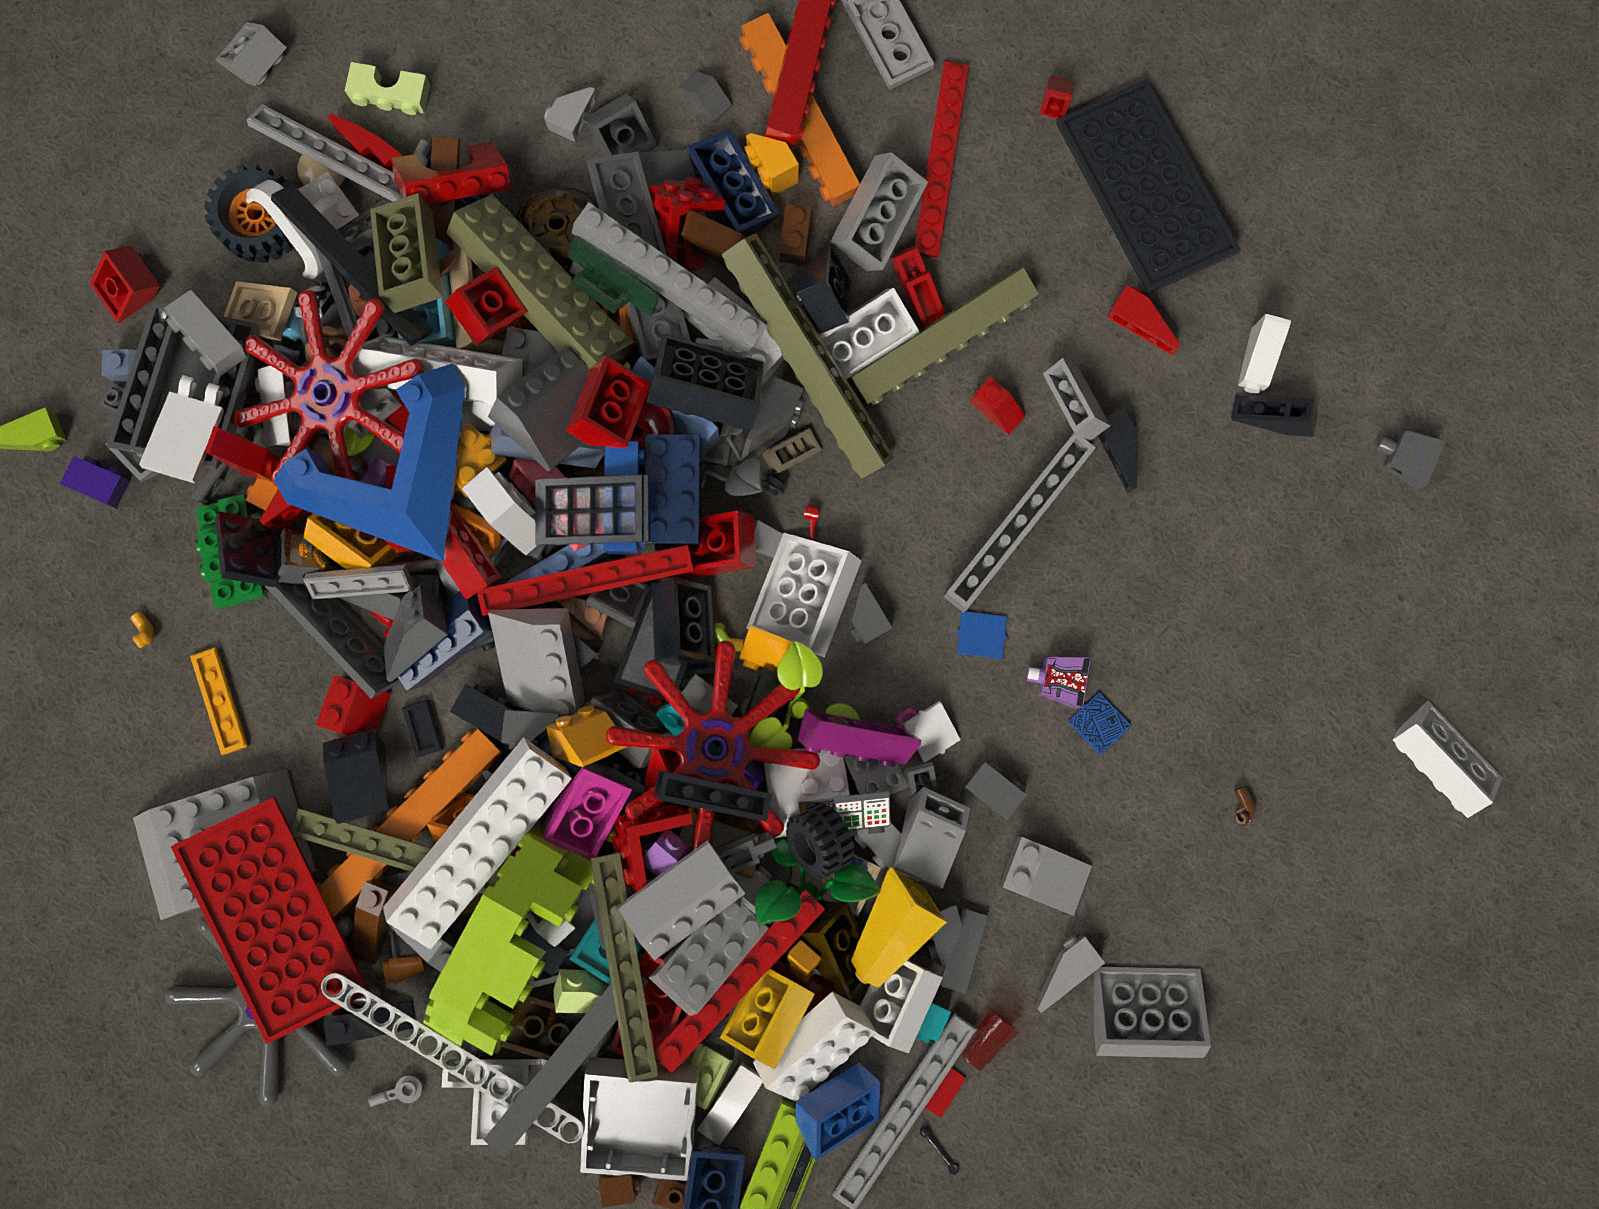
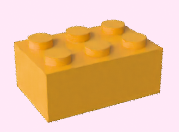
[303,513,400,570]

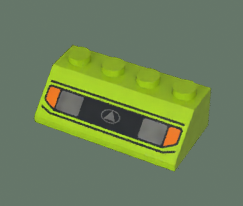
[739,1098,815,1209]

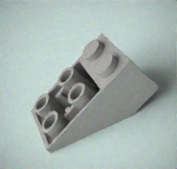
[894,787,970,889]

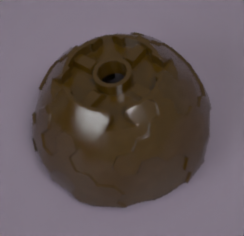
[515,186,599,285]

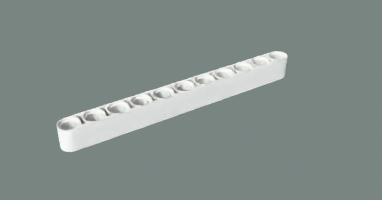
[321,973,583,1143]

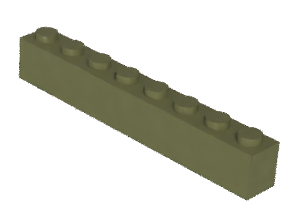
[848,268,1039,406]

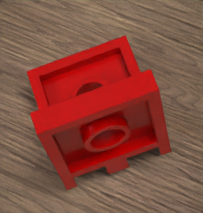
[647,177,725,261]
[613,803,693,892]

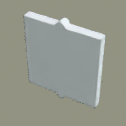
[903,701,960,763]

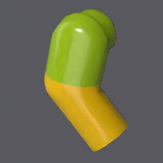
[713,622,744,652]

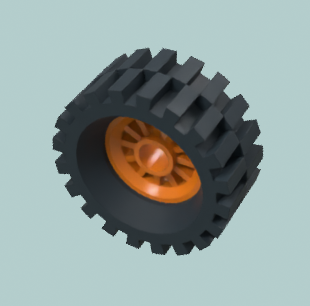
[204,164,292,263]

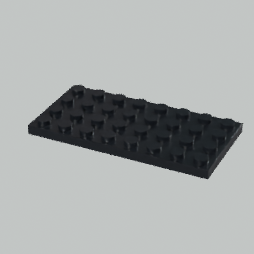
[1056,79,1241,295]

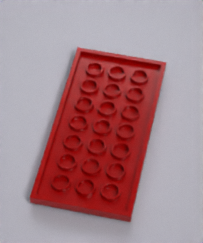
[170,797,370,1044]

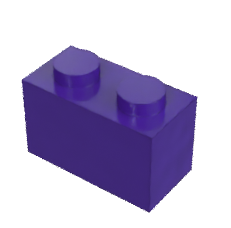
[60,455,130,509]

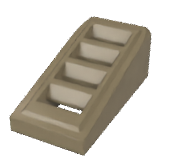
[763,427,822,476]

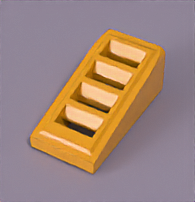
[785,940,821,984]

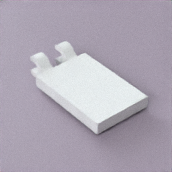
[139,375,224,483]

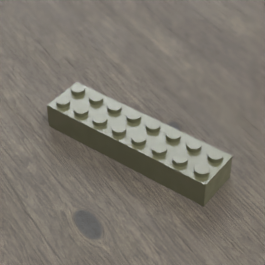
[446,194,634,370]

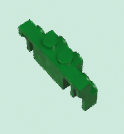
[195,494,268,610]

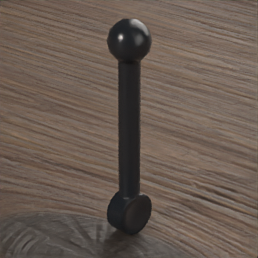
[919,1127,959,1175]

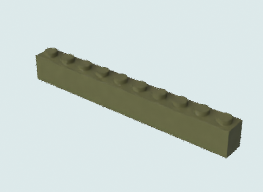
[722,233,894,479]

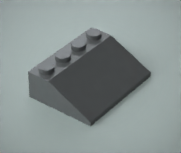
[488,347,589,472]

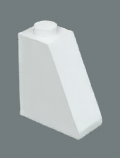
[1238,314,1291,394]

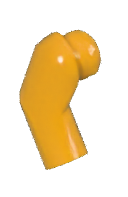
[130,611,154,648]

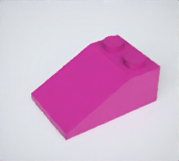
[541,767,632,859]

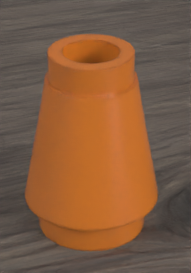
[383,956,424,985]

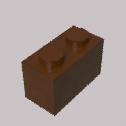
[780,204,811,265]

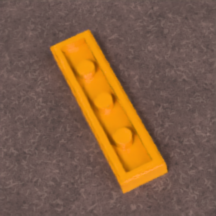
[190,647,249,755]

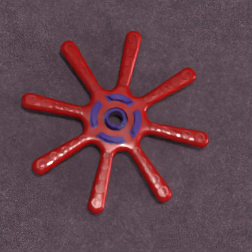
[233,289,424,486]
[605,640,820,851]

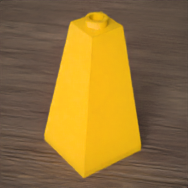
[851,867,947,988]

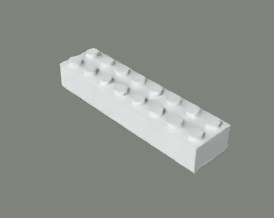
[383,737,572,949]

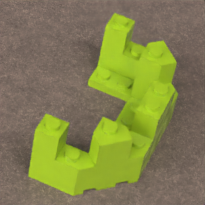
[423,824,597,1056]

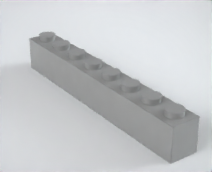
[572,202,766,353]
[944,433,1096,613]

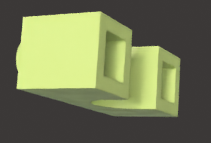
[345,62,431,115]

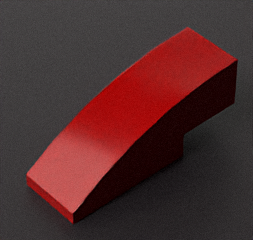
[890,246,945,329]

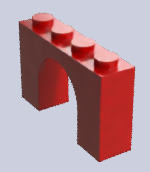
[391,142,511,204]

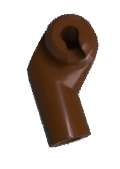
[1234,786,1256,826]

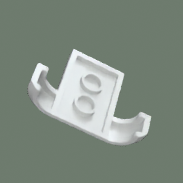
[246,172,359,279]
[763,748,850,838]
[442,1059,547,1145]

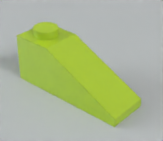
[0,407,67,452]

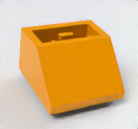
[744,133,799,197]

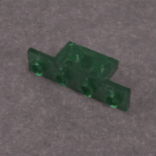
[568,236,659,317]

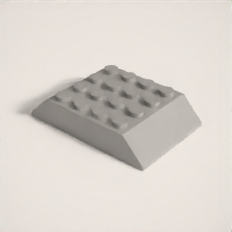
[133,769,316,920]

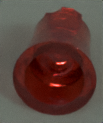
[961,1008,1020,1071]

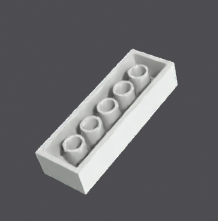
[354,336,523,406]

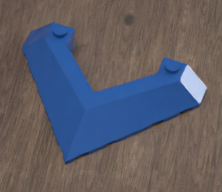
[274,364,467,562]

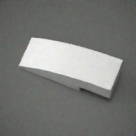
[697,1062,763,1145]

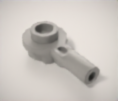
[368,1075,423,1107]

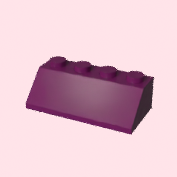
[798,709,922,767]

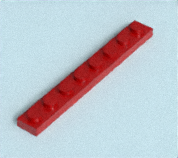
[914,61,969,258]
[477,545,693,616]
[654,890,825,1073]

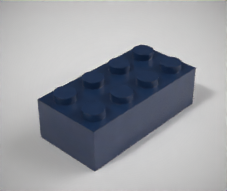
[644,434,702,545]

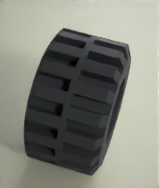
[786,803,854,879]

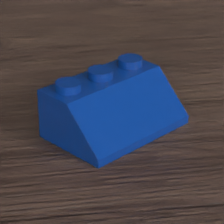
[796,1063,880,1160]

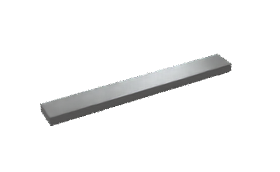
[247,104,429,206]
[832,1013,977,1209]

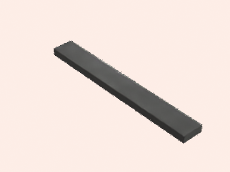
[483,973,649,1158]

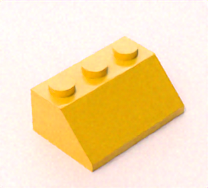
[720,969,814,1069]

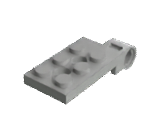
[841,0,934,90]

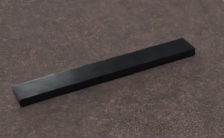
[271,184,433,346]

